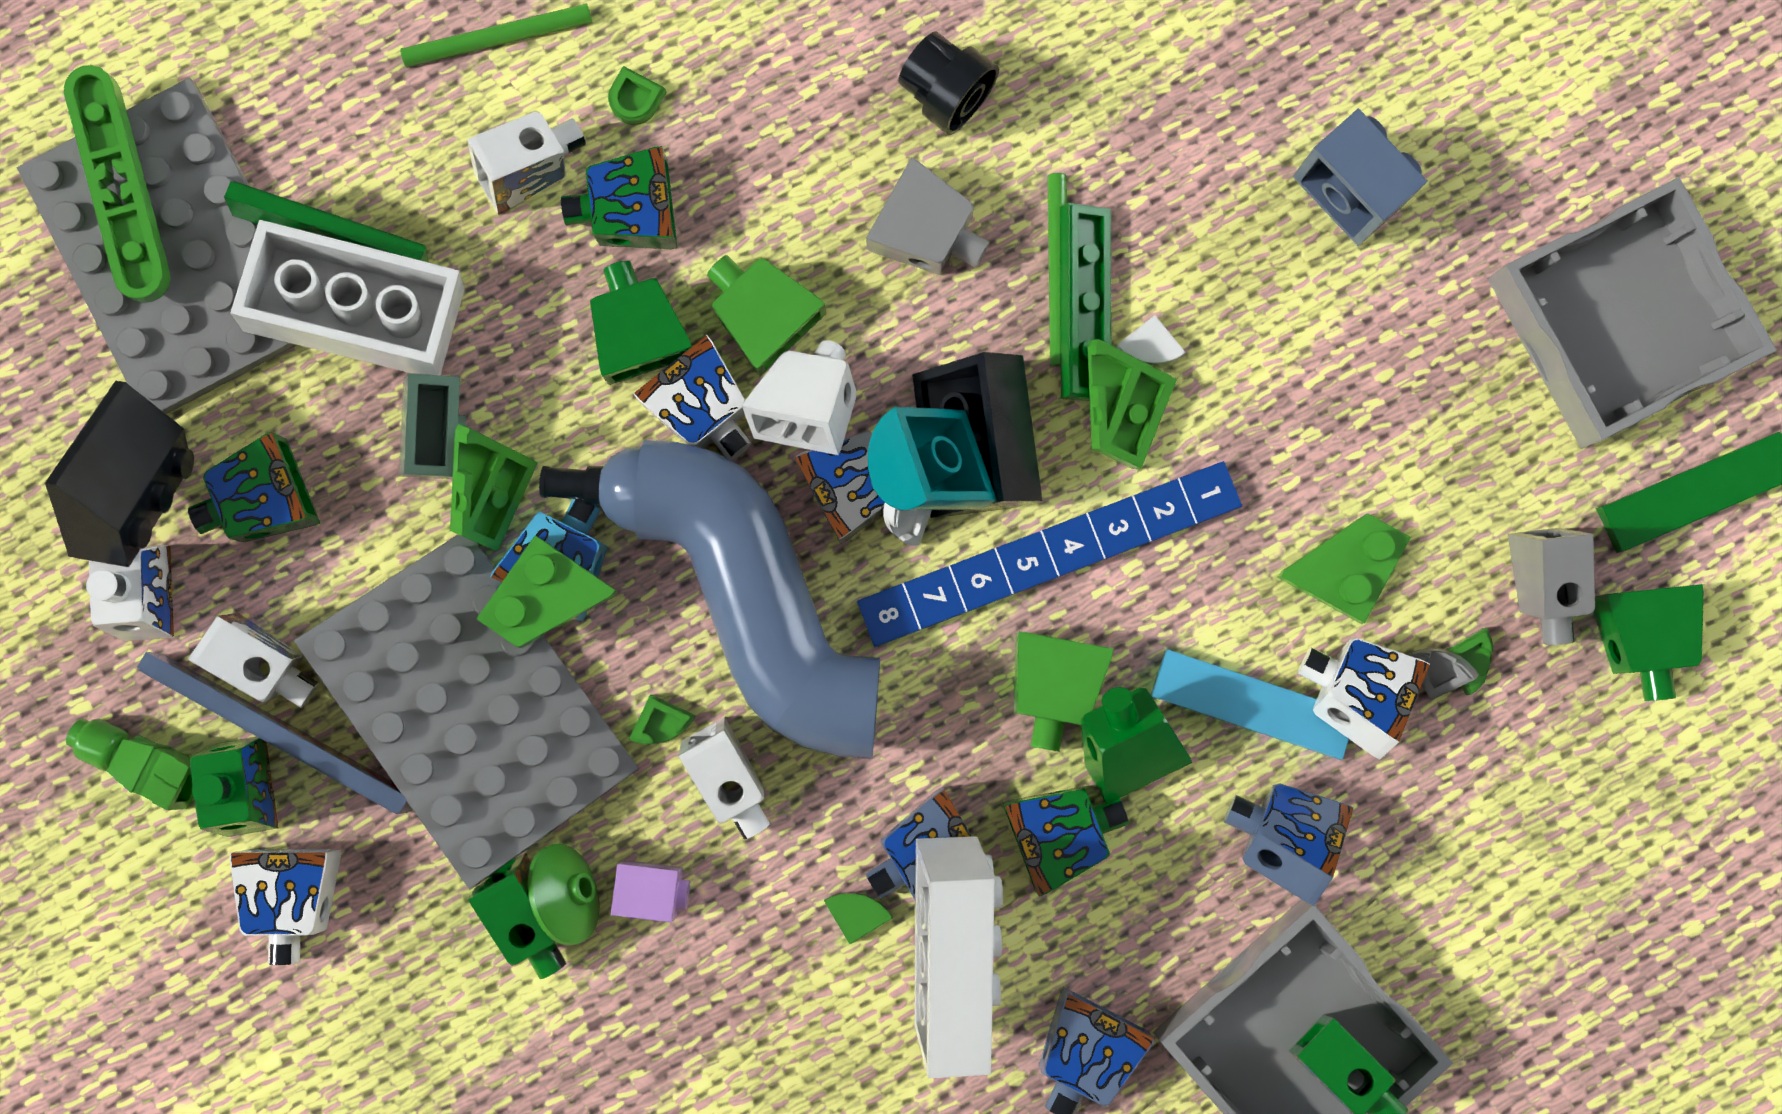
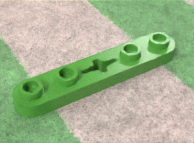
[64,65,170,303]

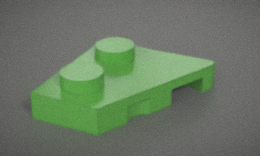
[1088,339,1177,469]
[450,424,538,552]
[1277,513,1411,624]
[476,535,618,648]

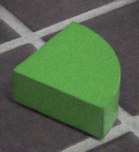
[1446,627,1493,695]
[629,695,696,744]
[824,893,893,944]

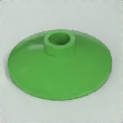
[527,844,600,946]

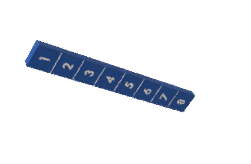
[857,461,1242,648]

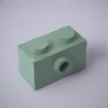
[399,373,466,479]

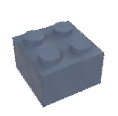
[1293,108,1428,246]

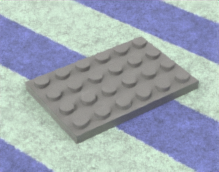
[16,77,297,414]
[293,535,639,890]

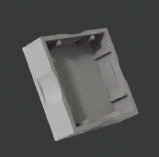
[1487,177,1777,449]
[1153,899,1453,1114]

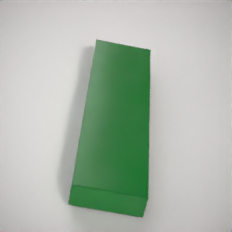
[224,181,429,263]
[1060,203,1112,401]
[1596,431,1782,553]

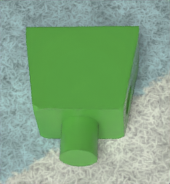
[707,255,826,377]
[1014,631,1114,752]

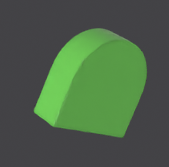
[608,66,667,125]

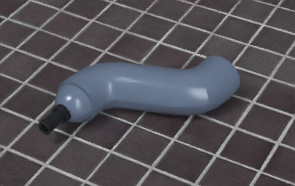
[539,440,880,759]

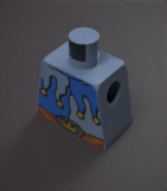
[1224,783,1354,906]
[865,787,972,900]
[1039,987,1155,1114]

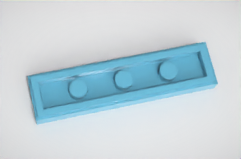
[1151,649,1349,760]

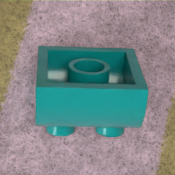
[868,407,997,510]

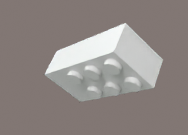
[230,220,465,375]
[914,836,1003,1078]

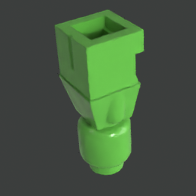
[66,718,193,810]

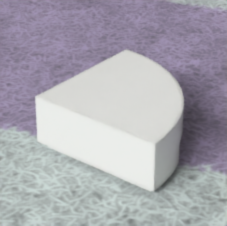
[1116,315,1186,365]
[883,503,932,546]

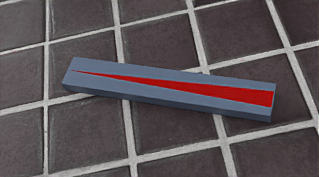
[137,652,413,814]

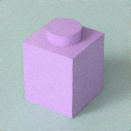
[611,860,690,922]

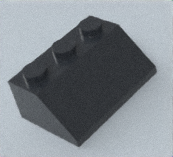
[912,352,1043,518]
[45,380,194,567]

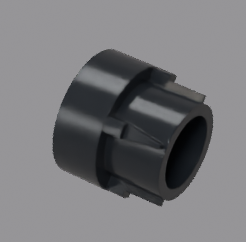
[898,31,999,135]

